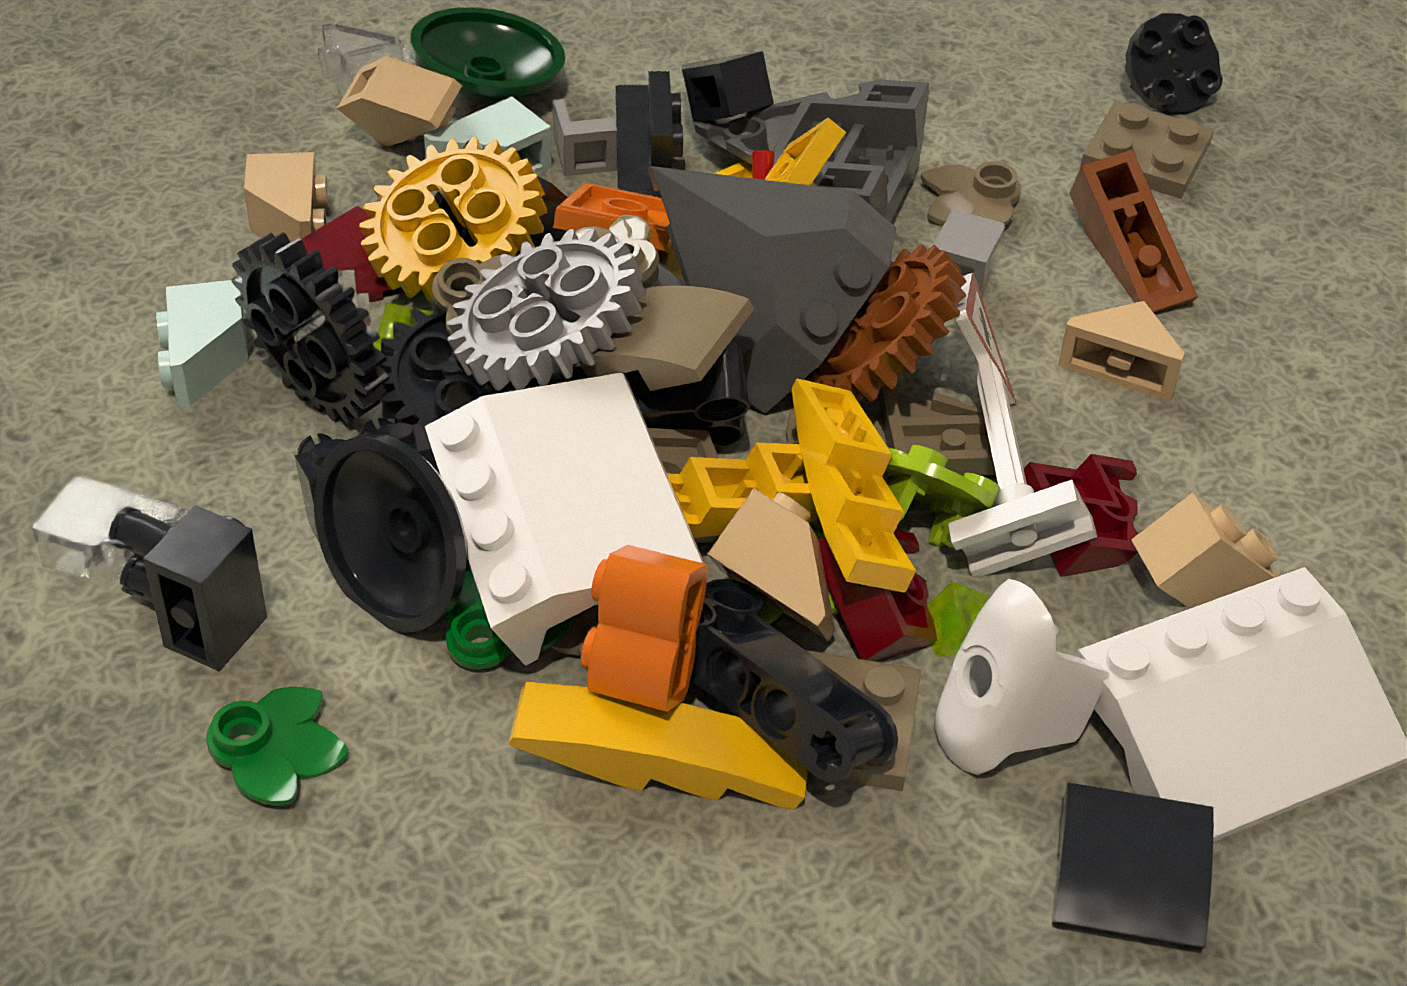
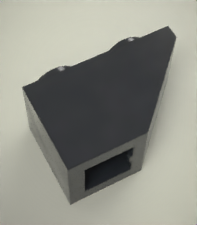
[682,51,774,122]

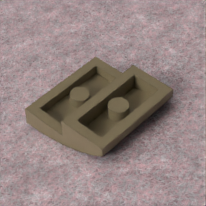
[579,285,754,391]

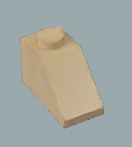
[708,488,835,641]

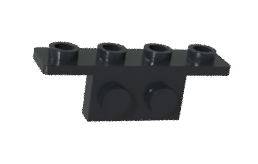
[615,71,683,198]

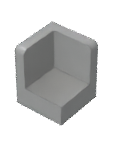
[553,99,617,176]
[932,209,1005,297]

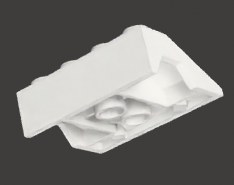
[425,373,708,666]
[1076,567,1407,842]

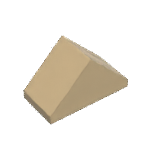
[1058,301,1185,401]

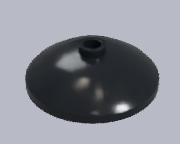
[314,433,467,632]

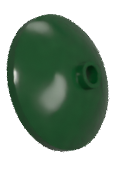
[409,7,565,101]

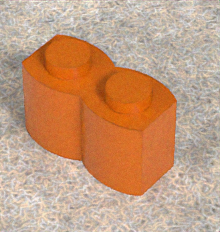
[581,545,707,712]

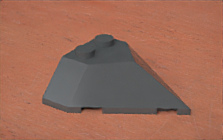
[694,79,929,222]
[647,166,896,414]

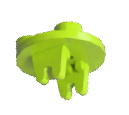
[882,445,1000,548]

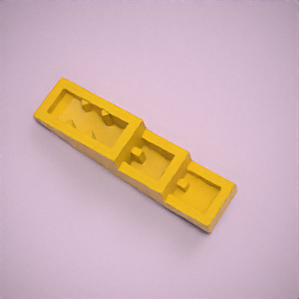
[791,378,916,593]
[667,442,819,538]
[508,682,808,809]

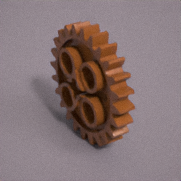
[804,244,967,403]

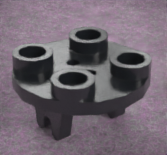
[1124,13,1223,114]

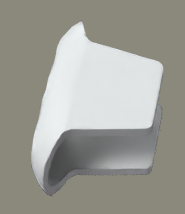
[935,579,1109,775]

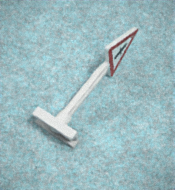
[948,273,1097,576]

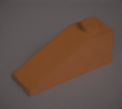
[1069,149,1198,314]

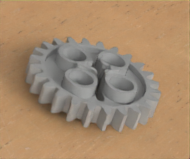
[447,229,646,391]

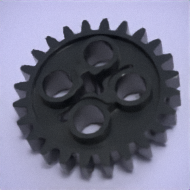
[231,232,389,423]
[379,299,530,434]

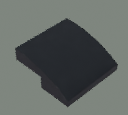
[1051,782,1214,950]

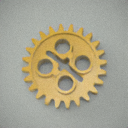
[360,137,547,302]

